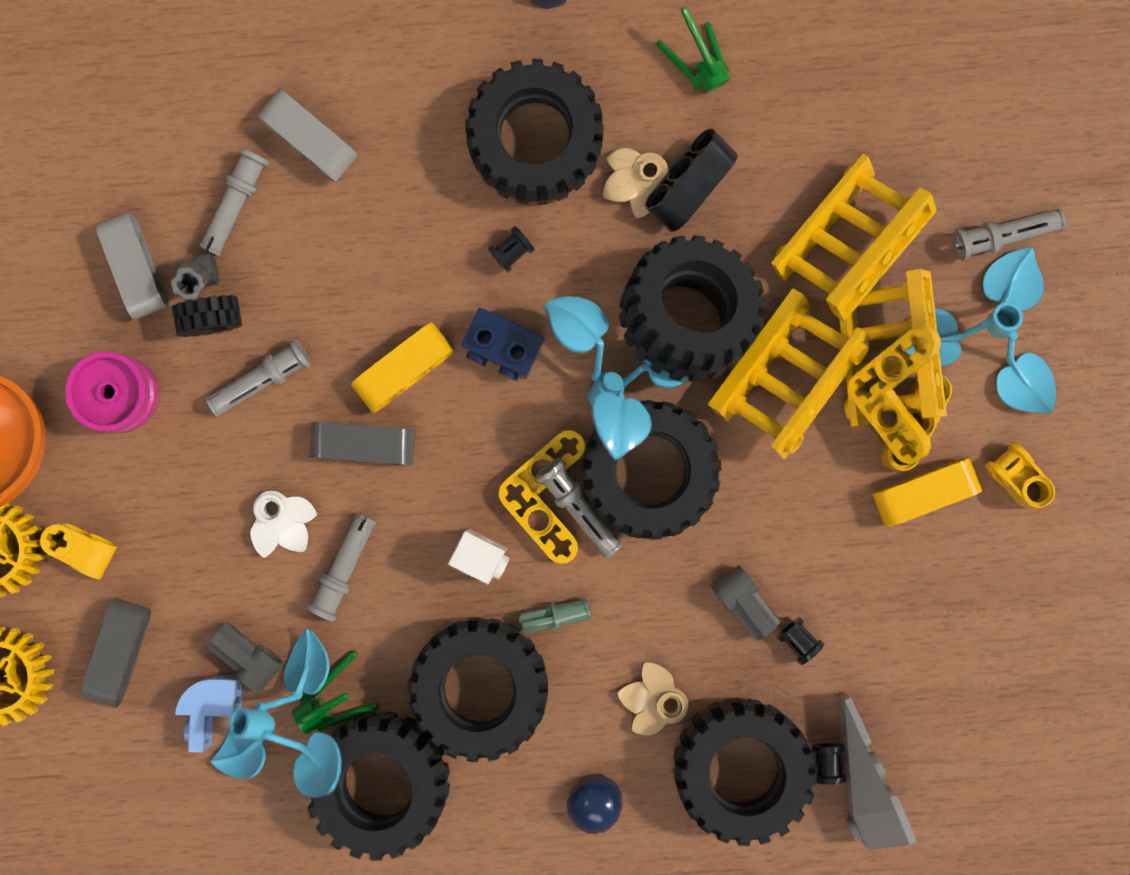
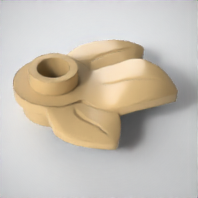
[603,148,668,219]
[618,662,689,736]

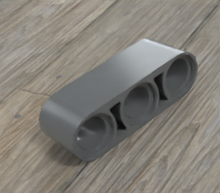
[309,422,415,465]
[80,597,151,708]

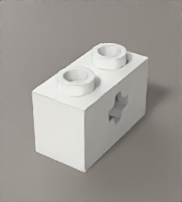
[448,529,510,584]

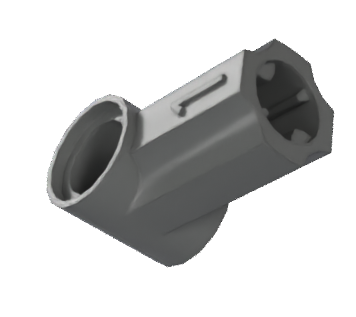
[171,253,219,300]
[711,565,780,641]
[206,622,283,693]

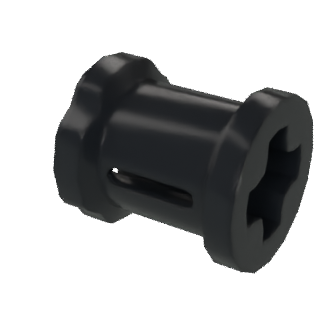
[488,226,535,273]
[777,617,825,665]
[812,742,847,785]

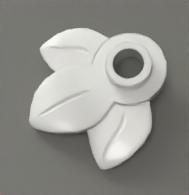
[250,491,317,558]

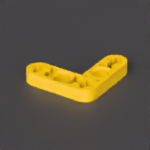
[848,326,941,464]
[499,430,585,564]

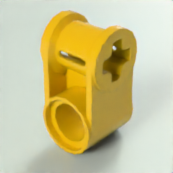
[985,441,1055,509]
[40,524,118,579]

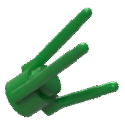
[656,7,730,94]
[292,651,379,734]

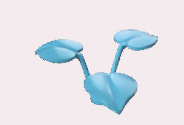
[898,248,1056,414]
[544,296,688,460]
[210,629,341,798]

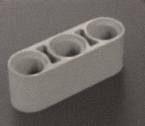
[257,88,359,183]
[96,211,169,320]

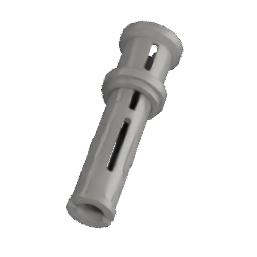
[199,148,270,256]
[953,208,1066,261]
[206,338,312,417]
[535,458,622,558]
[306,512,377,622]

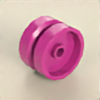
[65,351,159,433]

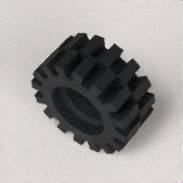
[172,295,242,337]

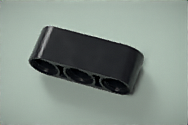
[645,128,737,232]

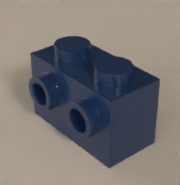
[461,307,545,381]

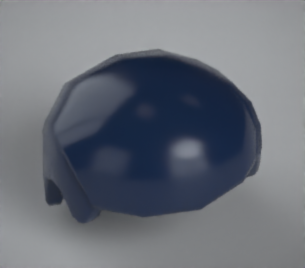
[567,774,623,835]

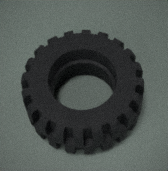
[465,59,604,205]
[619,235,766,382]
[581,400,722,540]
[408,617,548,763]
[673,698,817,846]
[305,711,450,861]

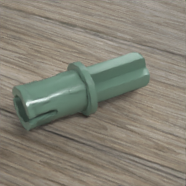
[519,597,591,634]

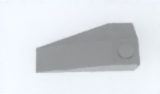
[838,692,917,850]

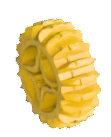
[0,503,46,597]
[0,626,55,725]

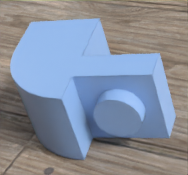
[175,675,243,753]

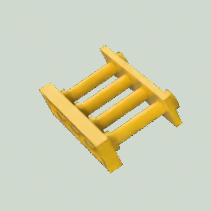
[771,153,937,322]
[839,269,947,426]
[708,288,869,460]

